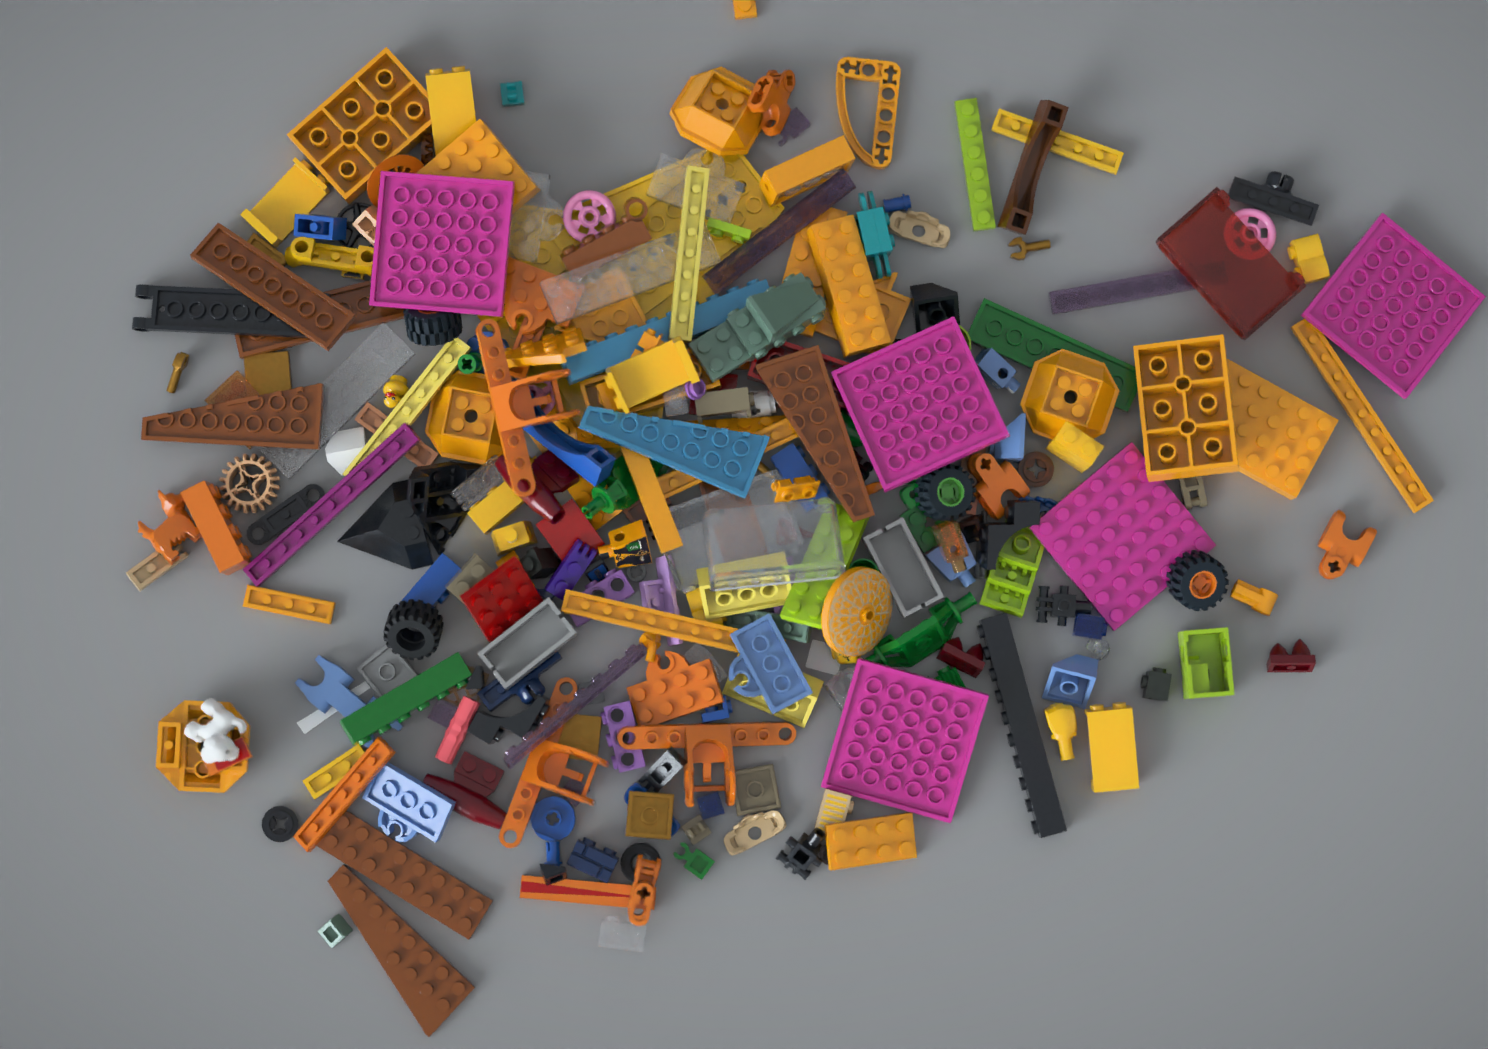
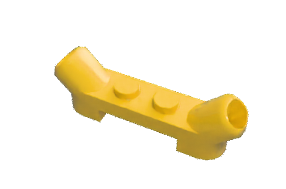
[285,237,374,277]

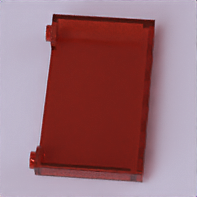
[1156,187,1307,340]

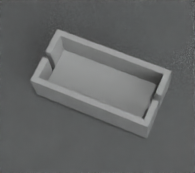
[862,517,944,619]
[477,597,578,690]

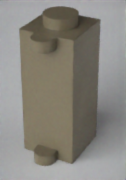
[695,387,755,424]

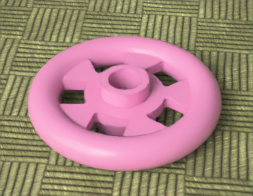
[563,190,616,242]
[1223,208,1276,260]

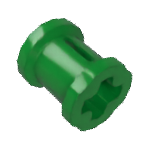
[458,352,483,374]

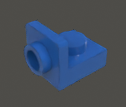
[701,696,733,723]

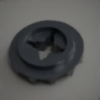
[262,806,298,842]

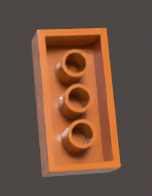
[180,480,253,575]

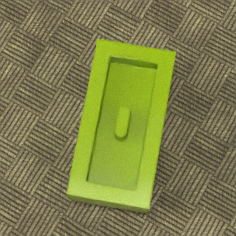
[707,217,752,244]

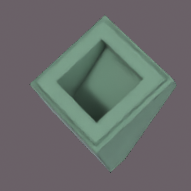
[318,914,353,948]

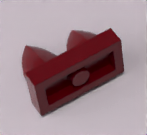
[936,637,985,678]
[1266,639,1316,672]

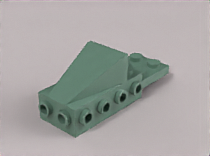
[688,272,826,383]

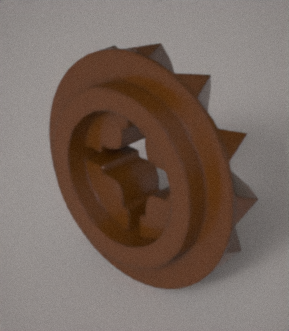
[421,133,433,166]
[1018,451,1054,487]

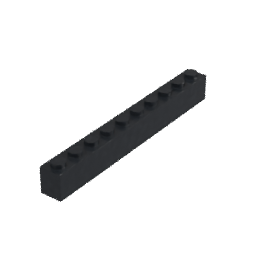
[977,613,1067,838]

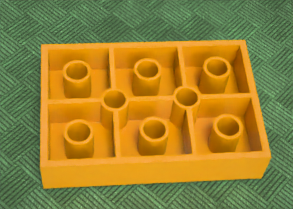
[287,47,432,205]
[416,119,541,215]
[1133,334,1240,482]
[1227,359,1339,500]

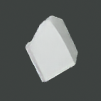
[325,427,367,476]

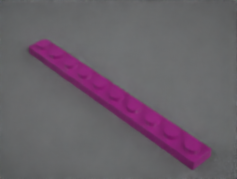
[243,423,421,587]

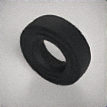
[621,843,661,882]

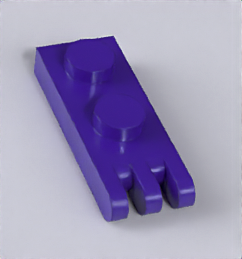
[544,539,597,600]

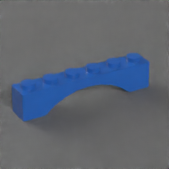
[512,378,616,487]

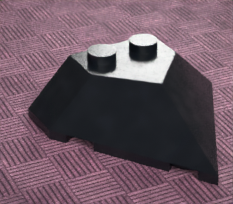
[407,461,485,555]
[337,480,434,570]

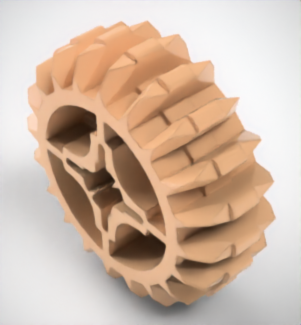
[219,453,280,514]

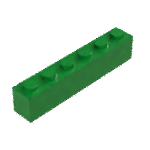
[340,652,472,746]

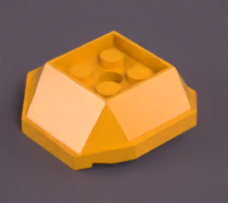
[669,66,763,156]
[1020,349,1119,440]
[425,370,504,466]
[156,700,250,793]

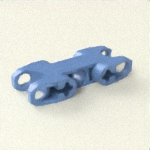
[295,655,404,748]

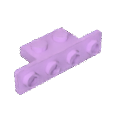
[639,555,683,646]

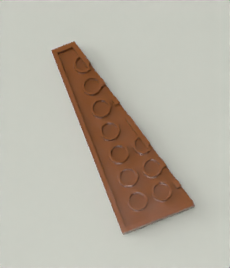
[755,345,875,523]
[141,383,324,450]
[328,864,475,1037]

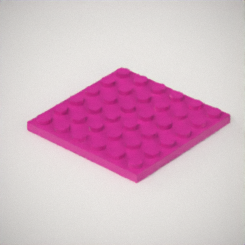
[369,171,515,317]
[1301,213,1486,399]
[831,316,1010,492]
[1028,442,1216,631]
[821,658,989,823]

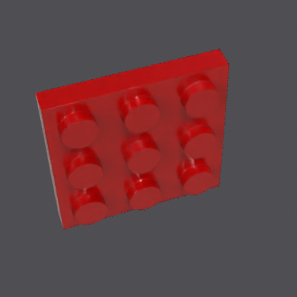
[460,556,543,643]

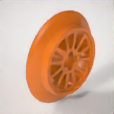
[367,155,424,208]

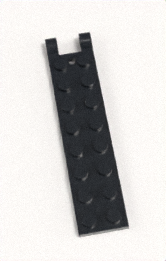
[132,284,331,338]

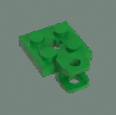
[899,483,960,553]

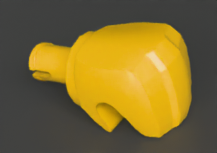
[1043,702,1077,761]

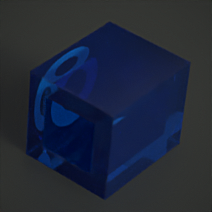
[1072,613,1107,641]
[696,791,725,820]

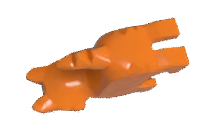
[138,490,202,565]

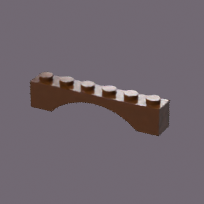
[997,100,1069,235]

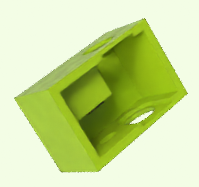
[1177,627,1235,699]

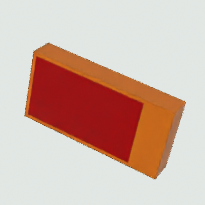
[201,736,253,776]

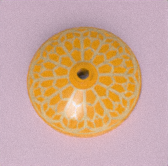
[821,566,893,657]

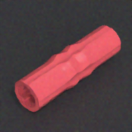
[435,695,481,765]

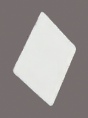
[805,639,840,675]

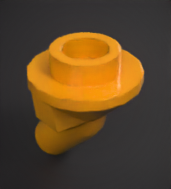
[639,632,661,662]

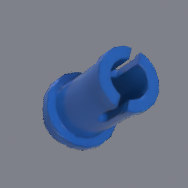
[883,194,912,213]
[544,841,562,866]

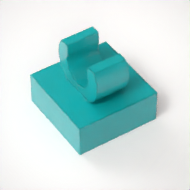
[500,81,525,107]

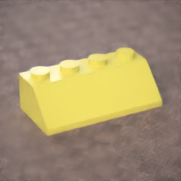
[696,552,791,620]
[722,653,824,728]

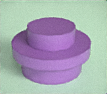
[685,379,706,400]

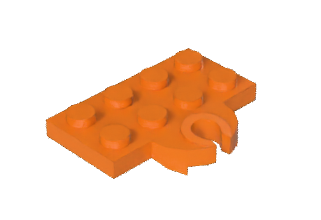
[504,256,586,334]
[626,651,725,726]

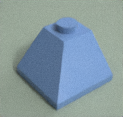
[989,413,1026,463]
[1042,654,1099,709]

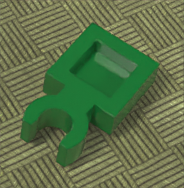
[673,842,715,880]

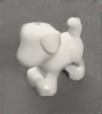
[184,698,247,763]

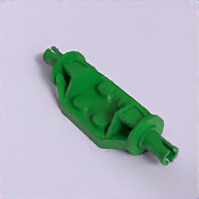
[581,455,669,519]
[865,592,978,667]

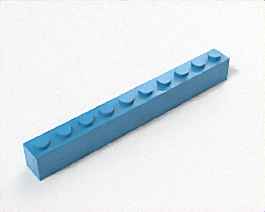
[560,278,770,385]

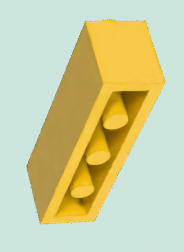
[467,455,537,535]

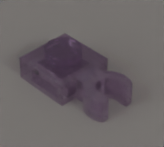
[771,107,811,146]

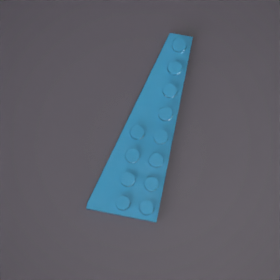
[578,406,770,499]

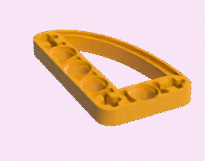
[836,57,901,170]

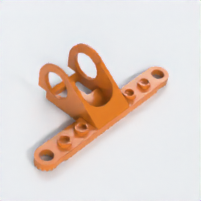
[476,319,581,497]
[499,677,609,848]
[617,721,796,807]

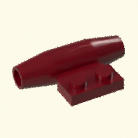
[495,450,579,524]
[423,751,507,830]

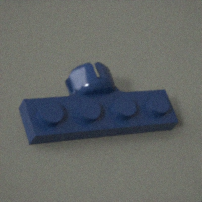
[477,651,562,712]

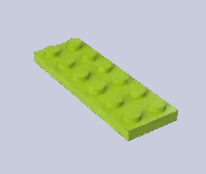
[780,502,870,629]

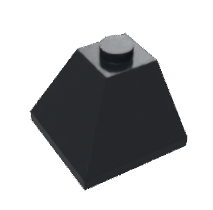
[910,283,960,333]

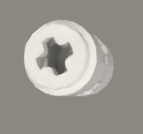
[732,389,777,419]

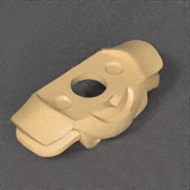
[888,211,950,248]
[724,810,787,855]

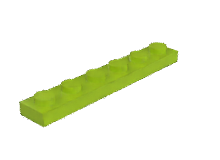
[954,98,996,232]

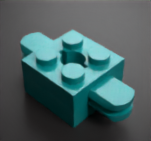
[854,191,895,279]

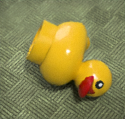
[383,375,409,408]

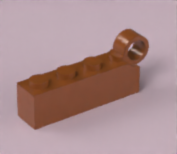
[559,197,652,282]

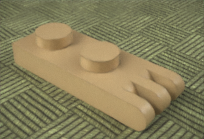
[126,545,189,591]

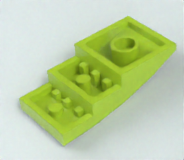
[979,519,1044,618]

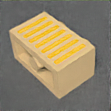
[814,789,855,833]

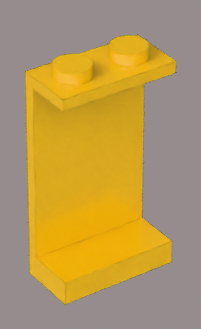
[425,66,476,156]
[240,157,331,248]
[604,336,700,414]
[1045,421,1104,473]
[1084,702,1139,793]

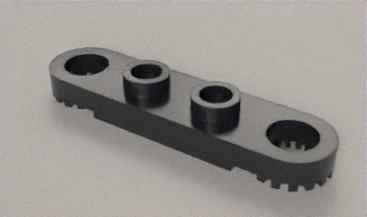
[246,484,325,545]

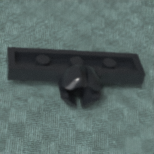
[1227,171,1319,226]

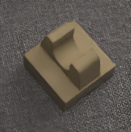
[681,814,712,845]

